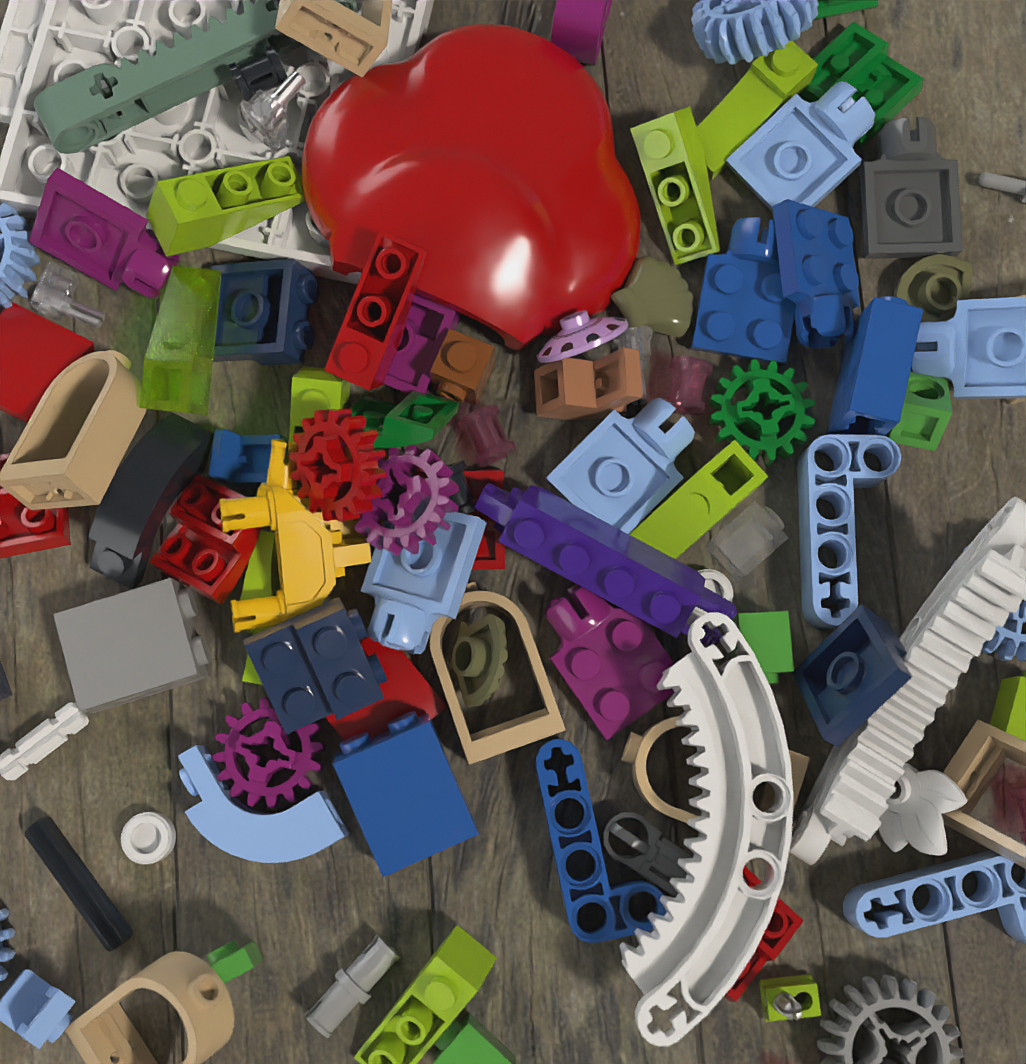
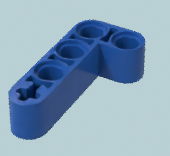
[535,739,667,943]

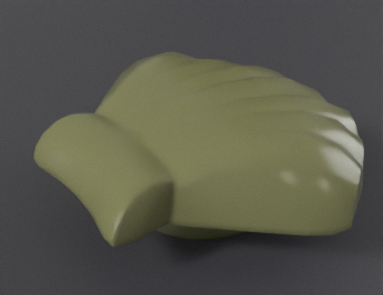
[894,254,973,322]
[610,256,694,337]
[449,614,508,707]

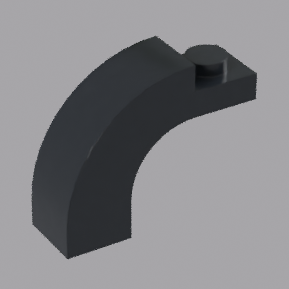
[88,412,214,590]

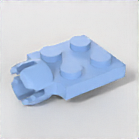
[726,81,875,213]
[911,297,1026,400]
[545,398,695,534]
[361,512,486,654]

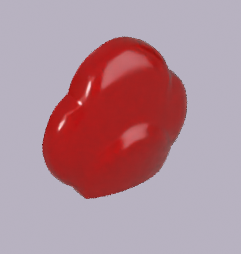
[301,24,641,351]

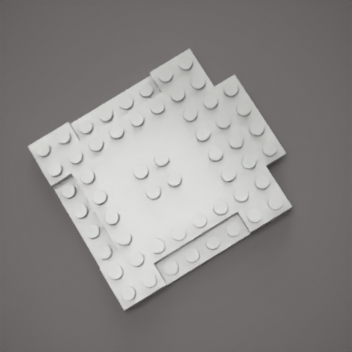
[0,0,434,285]

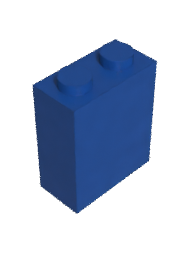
[825,296,923,436]
[333,711,479,877]

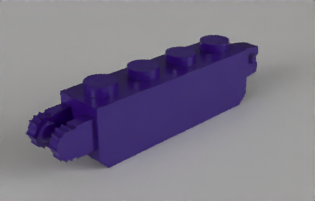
[474,483,738,646]

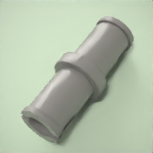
[304,934,401,1038]

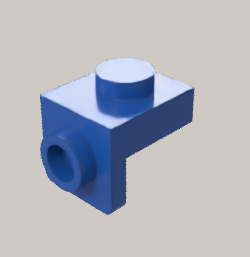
[209,429,289,487]

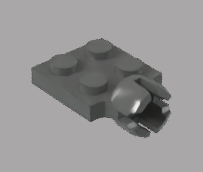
[859,117,963,259]

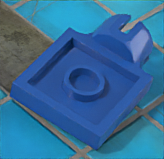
[773,199,860,348]
[690,217,796,366]

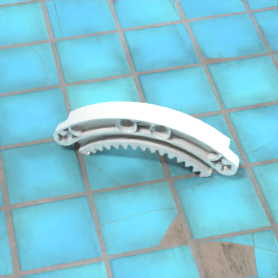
[789,496,1026,865]
[619,612,793,1046]

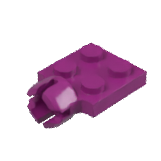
[29,167,181,300]
[544,584,674,740]

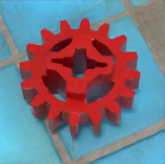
[289,408,387,522]

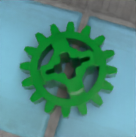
[708,359,815,465]

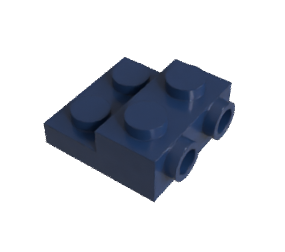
[202,258,319,365]
[243,597,388,735]
[792,605,912,747]

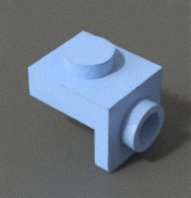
[0,969,76,1049]

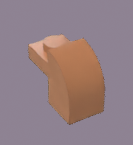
[534,347,643,420]

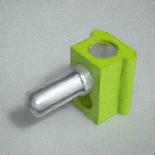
[759,974,821,1022]

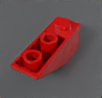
[324,229,427,391]

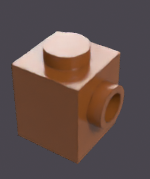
[430,328,495,406]

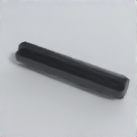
[24,817,133,952]

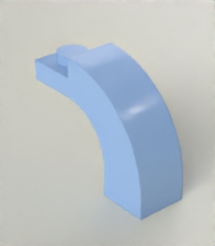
[178,745,350,863]

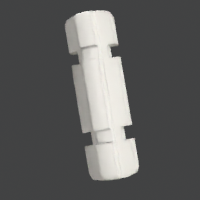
[0,702,89,780]

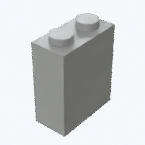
[53,578,211,713]

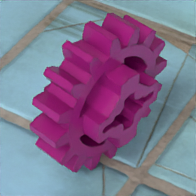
[354,445,459,556]
[212,697,326,808]

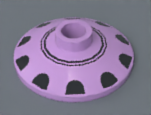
[536,310,629,363]

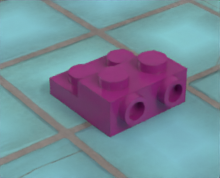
[384,293,461,394]

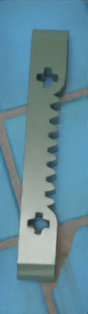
[34,0,357,154]

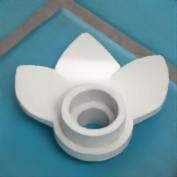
[878,763,967,856]

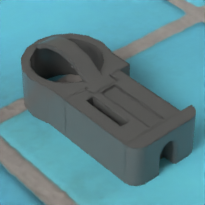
[602,811,693,897]

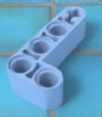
[797,434,901,631]
[843,850,1026,944]

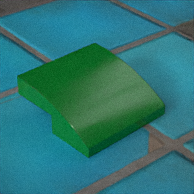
[799,22,924,149]
[350,390,459,448]

